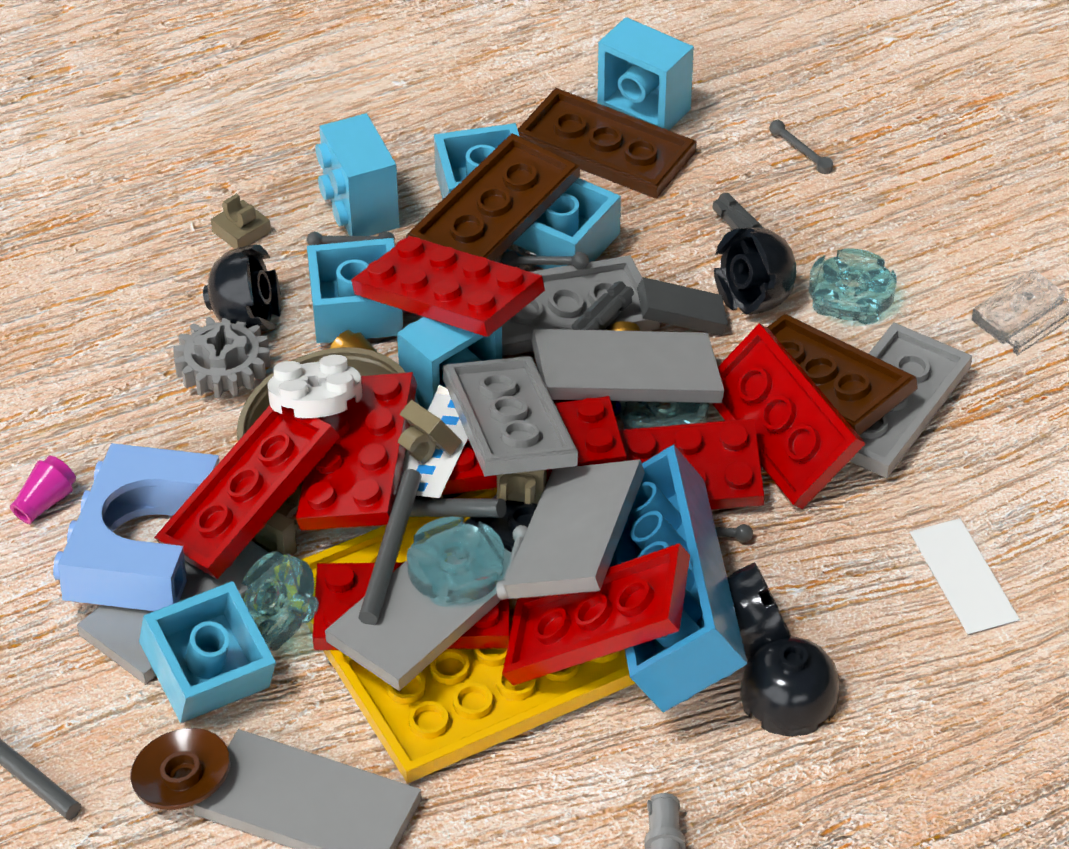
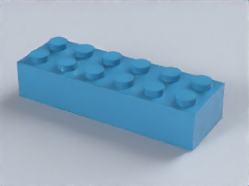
[609,444,748,712]

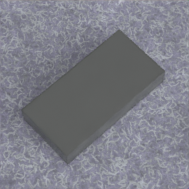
[637,277,728,336]

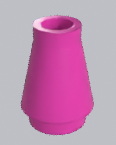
[9,456,76,524]

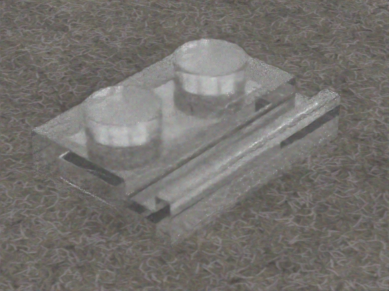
[971,269,1069,356]

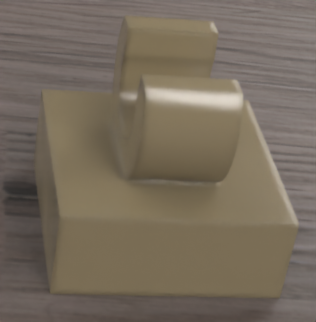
[211,194,271,249]
[398,400,463,464]
[497,470,547,504]
[252,500,299,563]

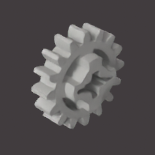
[173,317,271,398]

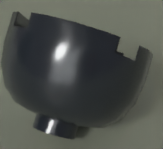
[714,227,796,315]
[203,245,281,331]
[727,562,791,660]
[740,636,840,737]

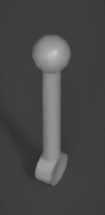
[496,525,528,600]

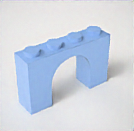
[53,443,219,611]

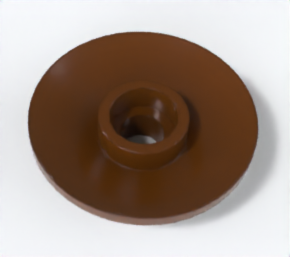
[130,728,231,810]

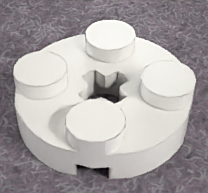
[267,355,362,418]

